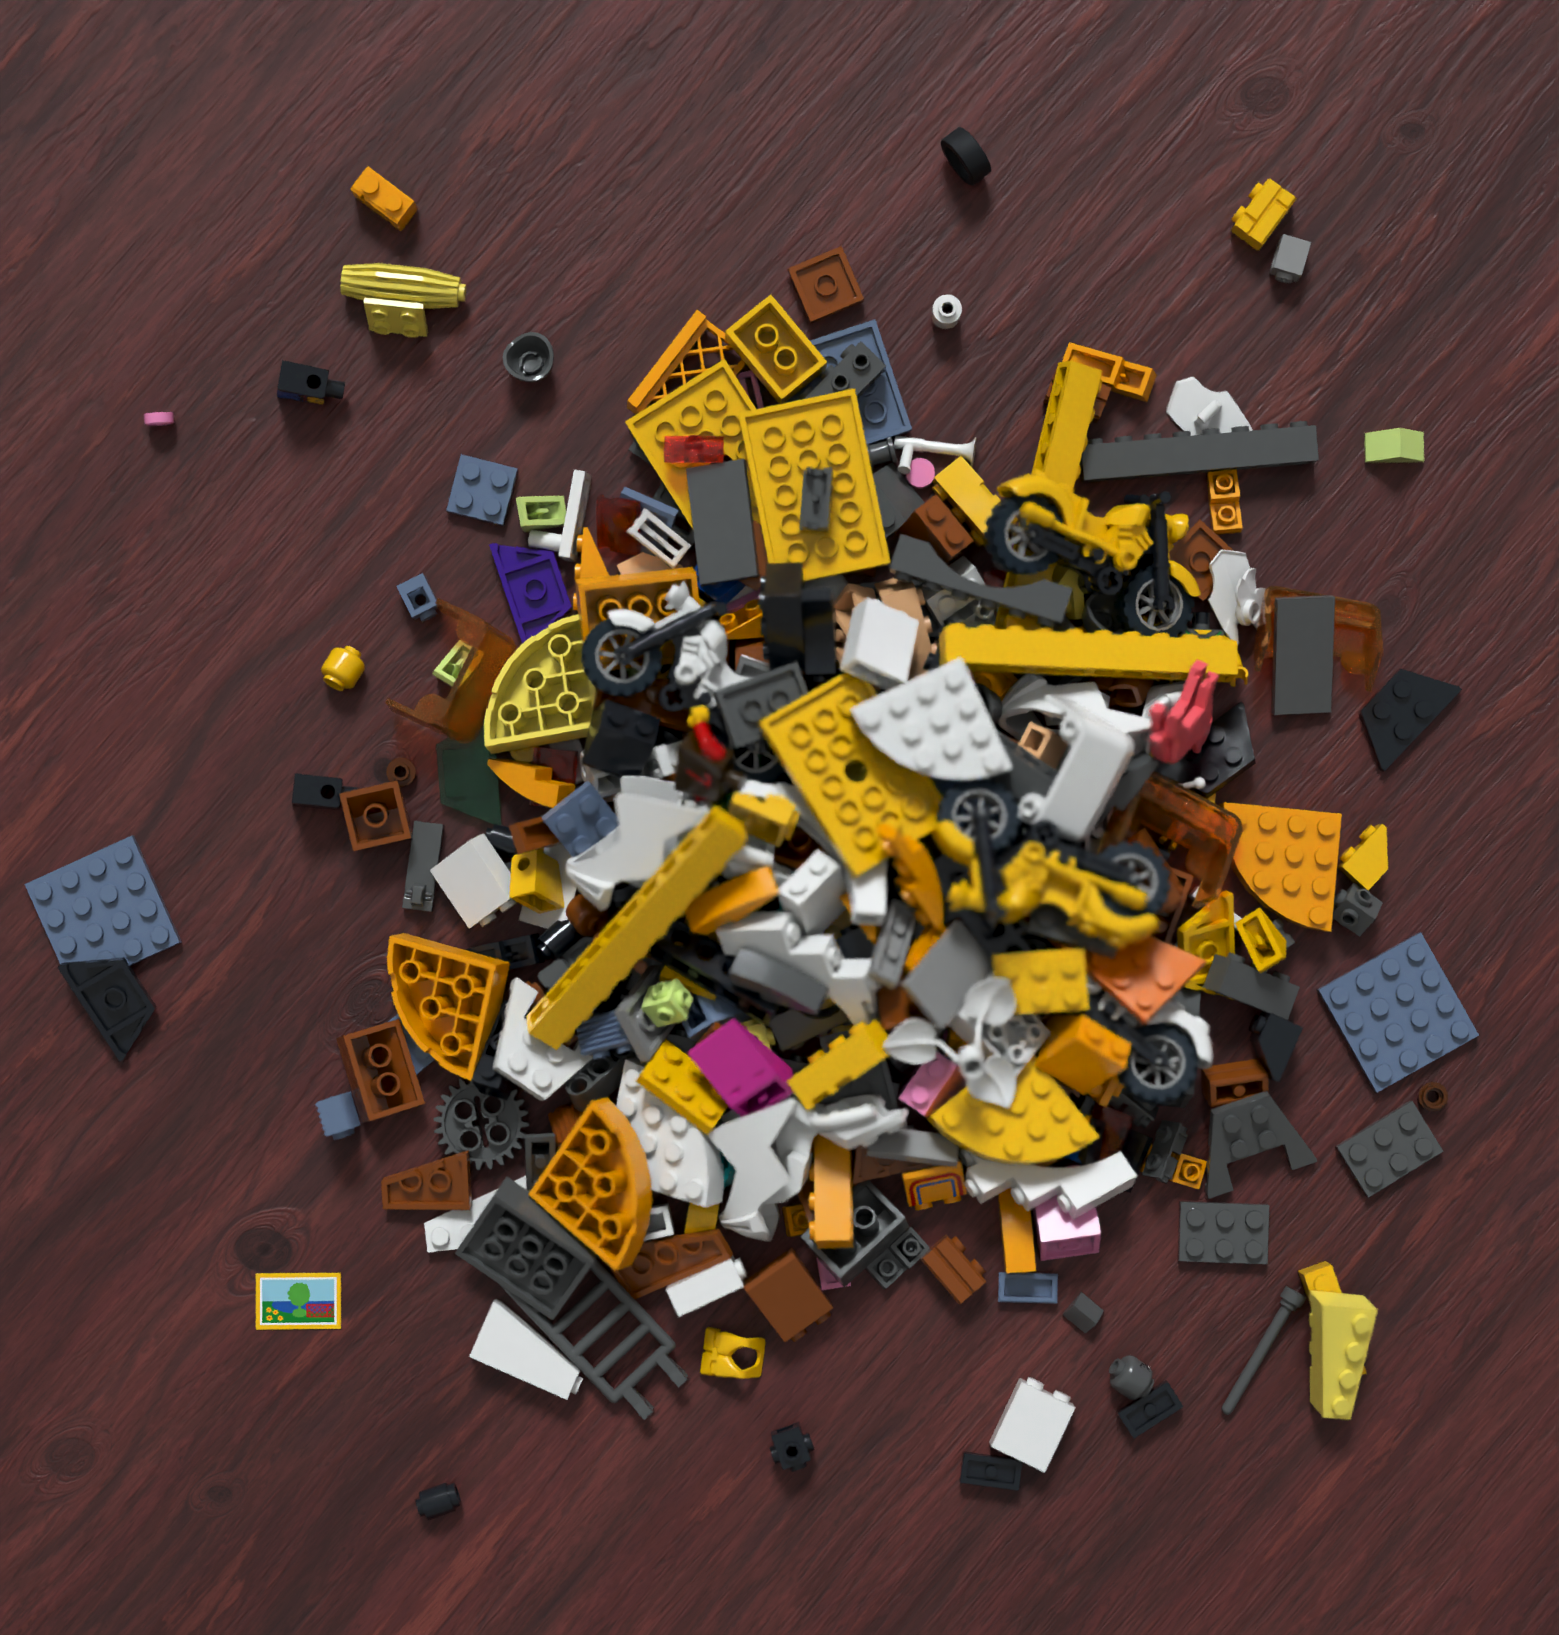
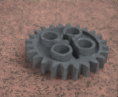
[433,1078,530,1170]

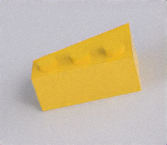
[932,456,1018,548]
[787,1019,889,1111]

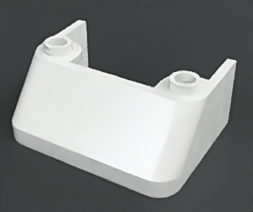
[1013,694,1134,843]

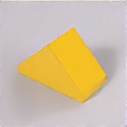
[1235,908,1286,973]

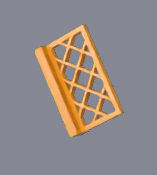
[627,310,746,415]

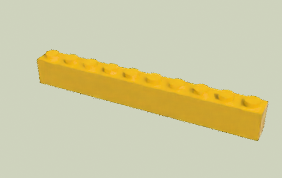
[994,361,1102,631]
[939,623,1238,682]
[526,805,747,1050]

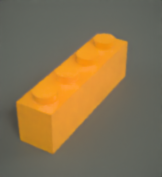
[809,1133,854,1249]

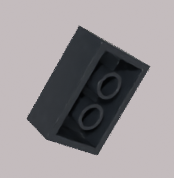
[759,562,805,671]

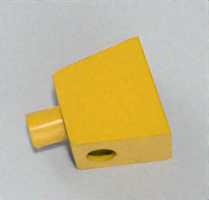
[509,848,564,914]

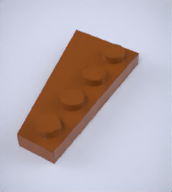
[608,1228,733,1299]

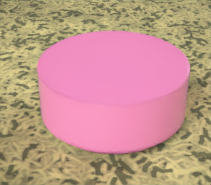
[144,412,174,426]
[905,458,935,489]

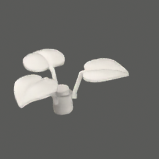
[883,978,1016,1108]

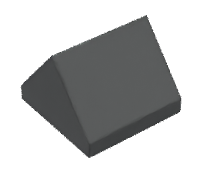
[1062,1292,1104,1334]

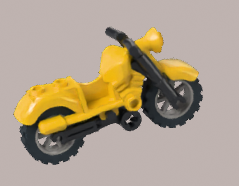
[984,469,1201,637]
[931,777,1171,948]

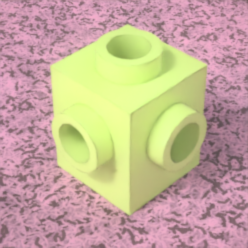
[641,979,693,1028]

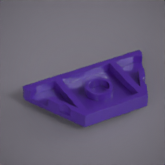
[489,543,572,643]

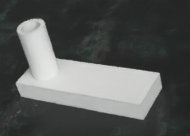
[528,470,592,562]

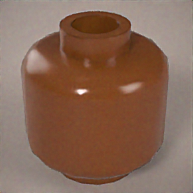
[565,894,609,936]

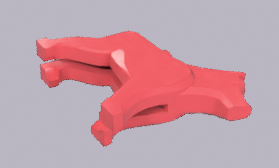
[1149,660,1219,764]

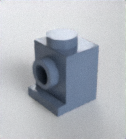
[396,573,441,622]

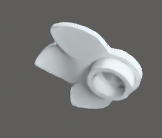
[1235,568,1268,626]

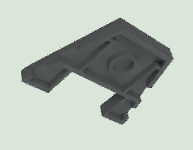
[1205,1091,1317,1199]

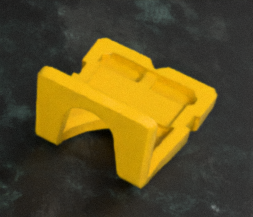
[700,1327,766,1379]

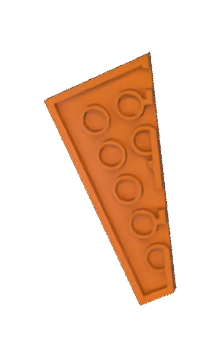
[1023,912,1206,1025]

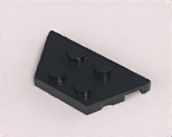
[1359,669,1462,772]
[1153,702,1256,798]
[57,957,157,1062]

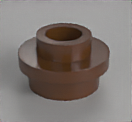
[386,757,416,787]
[1418,1082,1448,1112]

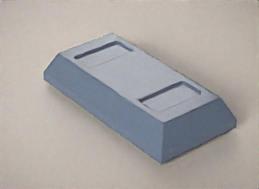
[998,1272,1058,1304]

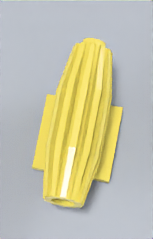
[340,263,466,338]

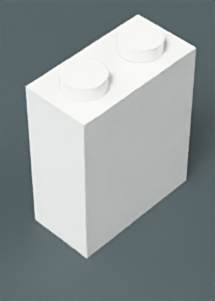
[840,597,919,691]
[430,833,517,929]
[778,850,847,935]
[666,1255,747,1317]
[989,1377,1075,1473]

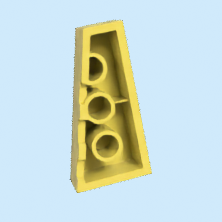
[1309,1290,1378,1420]

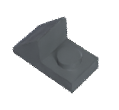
[524,1133,555,1190]

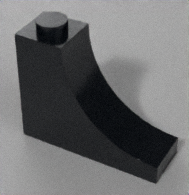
[801,588,837,685]

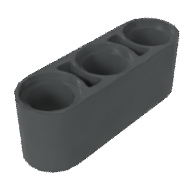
[565,1049,638,1112]

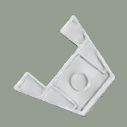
[493,977,593,1101]

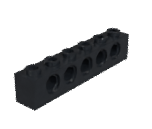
[933,854,1040,1015]
[647,917,782,1027]

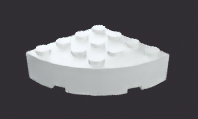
[849,657,1013,780]
[616,1057,724,1207]

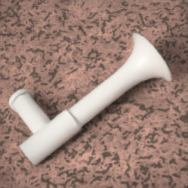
[894,436,977,474]

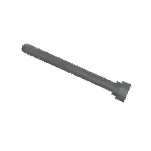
[1221,1286,1306,1415]

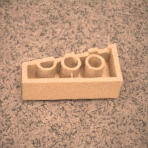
[874,578,937,682]

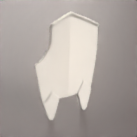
[1166,377,1253,436]
[1208,550,1263,646]

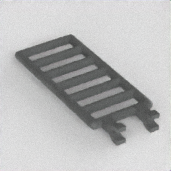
[498,1259,688,1420]

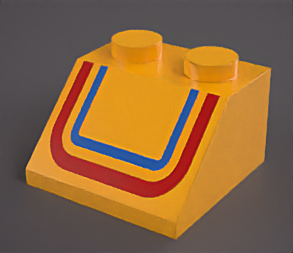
[901,1158,967,1210]

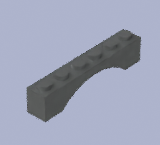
[890,534,1073,628]

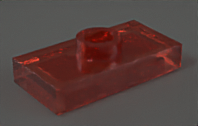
[664,435,724,463]

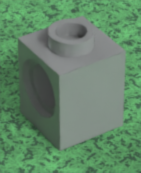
[1269,234,1311,283]

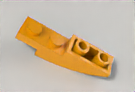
[875,823,943,931]

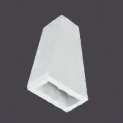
[469,1299,583,1400]

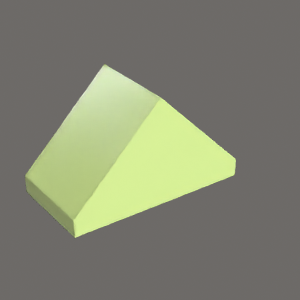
[1364,428,1424,463]
[516,496,566,532]
[433,639,485,693]

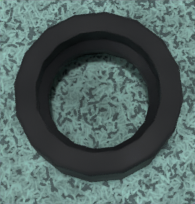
[940,127,992,186]

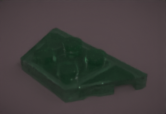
[436,715,502,825]

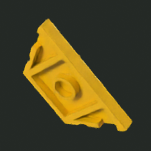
[1177,890,1235,1000]

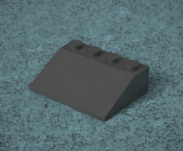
[455,1177,598,1320]

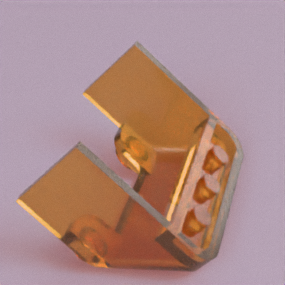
[1254,586,1383,692]
[385,598,517,744]
[1096,771,1243,909]

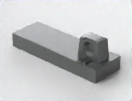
[402,821,444,912]

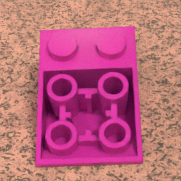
[688,1018,794,1117]

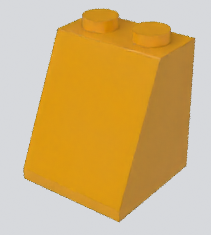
[1035,1014,1131,1095]

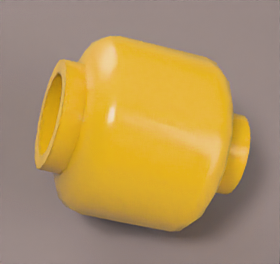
[321,646,365,691]

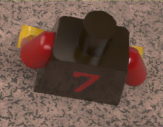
[674,705,747,801]

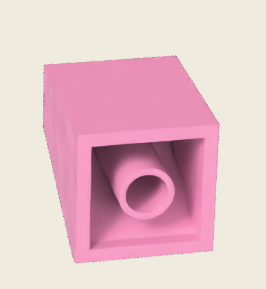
[897,1052,967,1118]
[1033,1165,1101,1261]

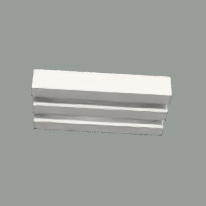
[626,509,691,569]

